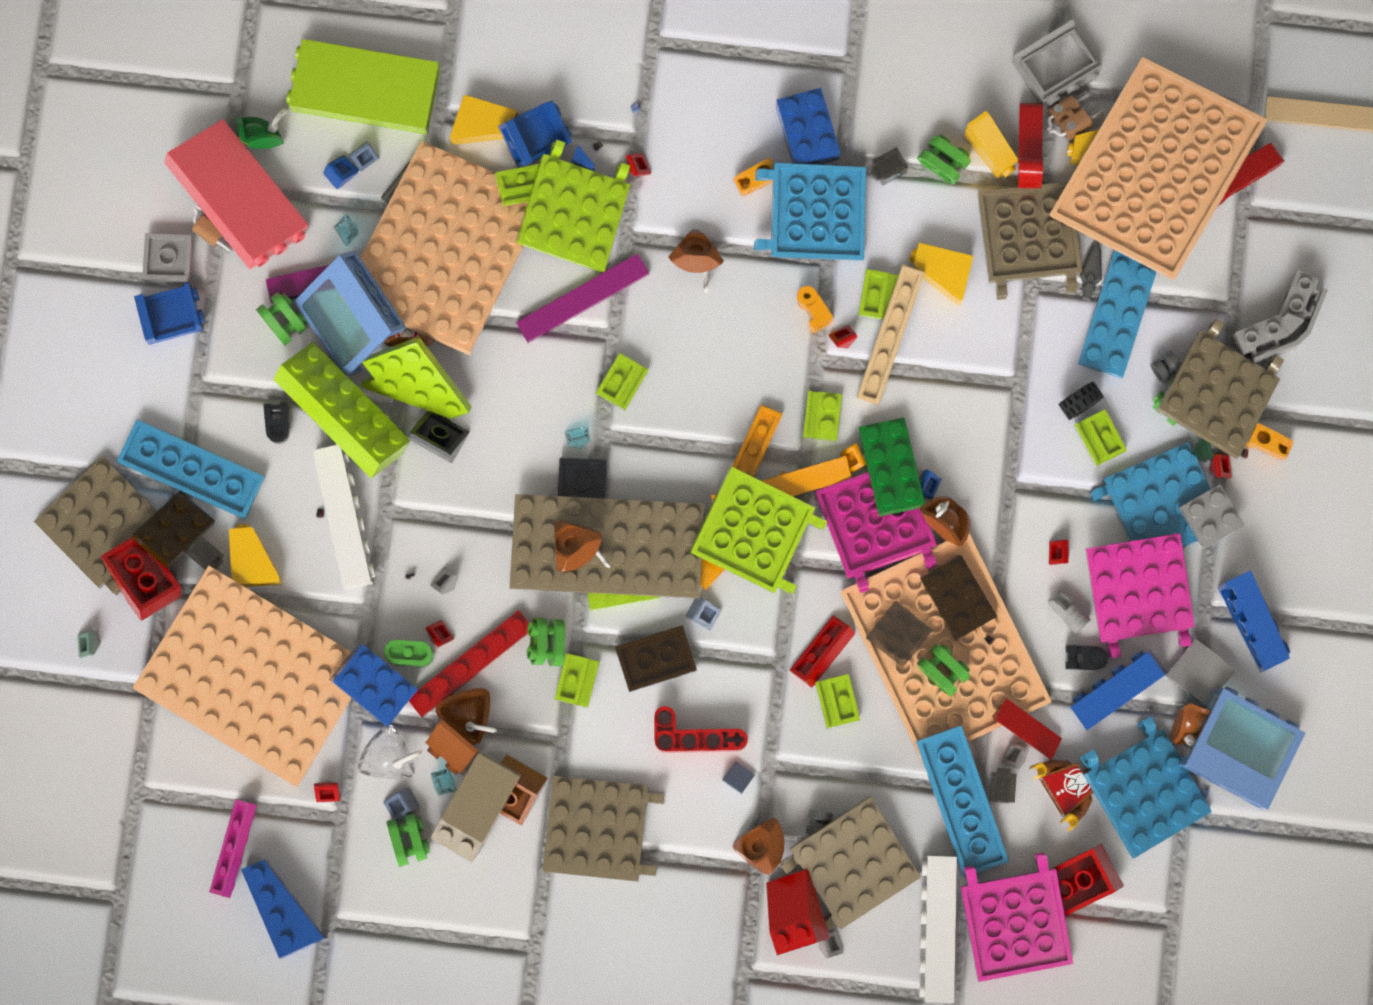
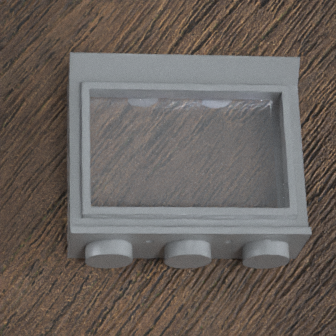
[1012,19,1103,106]

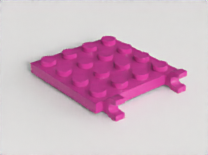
[815,472,937,593]
[1085,533,1195,658]
[960,852,1073,982]

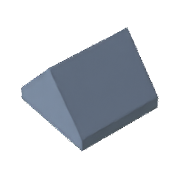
[349,141,379,172]

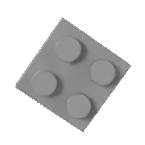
[142,233,193,282]
[1178,484,1245,549]

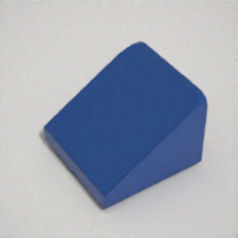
[572,146,595,172]
[323,155,359,189]

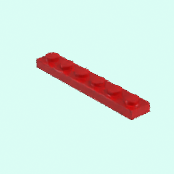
[409,610,529,718]

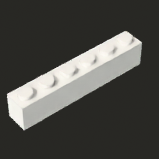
[312,445,376,590]
[919,856,957,1003]

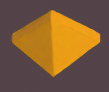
[840,443,866,473]

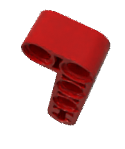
[1018,103,1043,189]
[1218,142,1285,207]
[654,706,748,753]

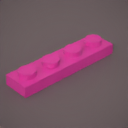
[209,799,257,898]

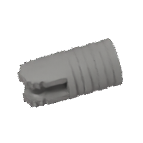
[1048,590,1091,634]

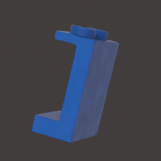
[498,100,572,168]
[134,282,205,345]

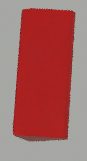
[789,615,855,688]
[992,698,1062,760]

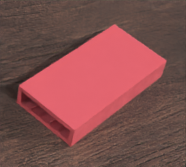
[164,119,308,269]

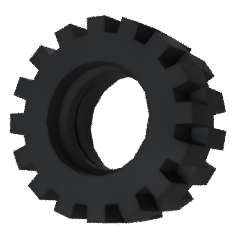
[1058,381,1104,420]

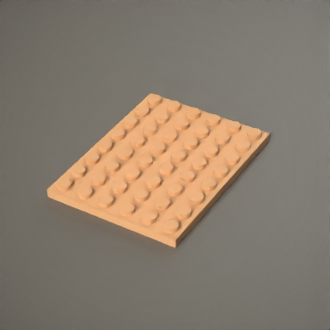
[1050,57,1267,281]
[341,141,528,355]
[840,533,1052,764]
[133,566,351,787]

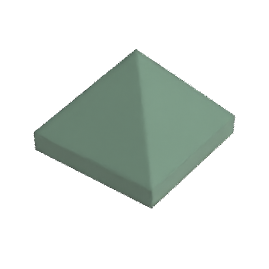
[78,631,100,658]

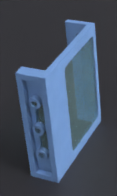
[294,250,406,377]
[1178,686,1306,810]

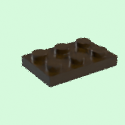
[132,491,215,568]
[920,555,998,641]
[615,625,697,693]

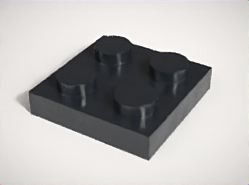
[558,458,607,499]

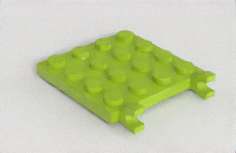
[516,140,630,273]
[689,466,827,594]

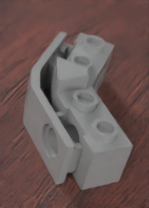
[1231,270,1328,364]

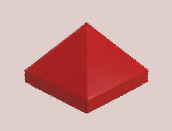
[626,153,651,176]
[828,325,858,349]
[1209,454,1232,479]
[1049,540,1070,565]
[425,620,454,647]
[314,781,340,802]

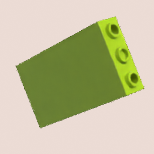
[286,39,441,135]

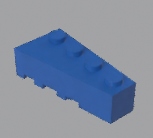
[1217,570,1290,673]
[1070,650,1168,730]
[241,860,327,959]

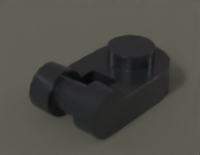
[263,401,290,444]
[1065,645,1108,671]

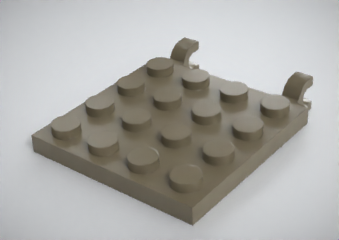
[977,182,1082,300]
[1156,318,1284,459]
[34,456,157,595]
[543,776,664,882]
[779,796,921,931]

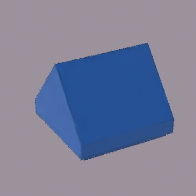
[919,469,942,500]

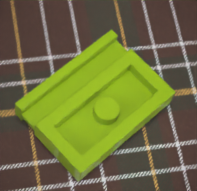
[494,164,539,207]
[858,269,899,320]
[596,353,649,411]
[803,390,842,442]
[1074,409,1127,467]
[554,653,600,708]
[815,674,860,729]

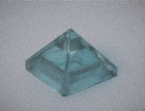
[334,214,359,246]
[565,426,591,449]
[431,769,456,796]

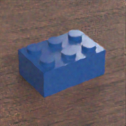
[776,88,840,165]
[329,643,418,727]

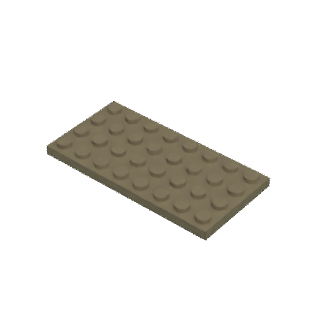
[509,494,704,599]

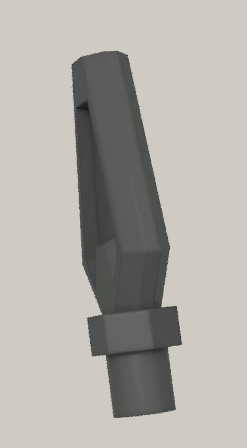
[1079,247,1102,301]

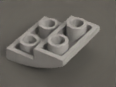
[1166,639,1236,708]

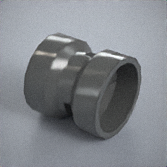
[1150,351,1181,383]
[806,810,833,835]

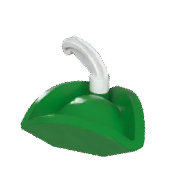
[235,108,287,149]

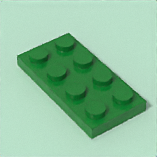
[858,417,925,517]

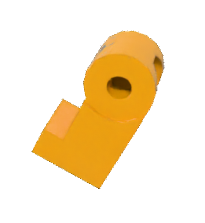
[733,157,773,196]
[797,286,834,334]
[1245,423,1294,460]

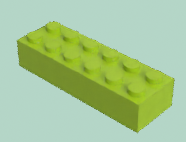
[273,342,411,478]

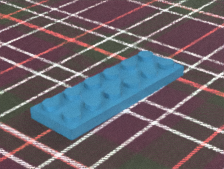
[1078,250,1156,379]
[116,420,265,520]
[915,725,1009,878]

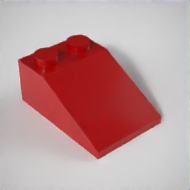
[101,537,181,621]
[1051,843,1124,916]
[766,869,830,955]

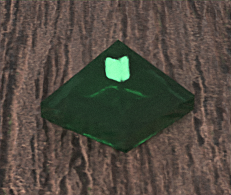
[1191,438,1215,463]

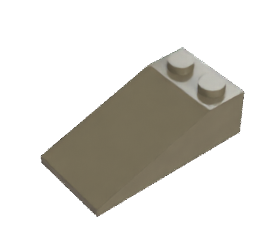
[431,751,521,862]

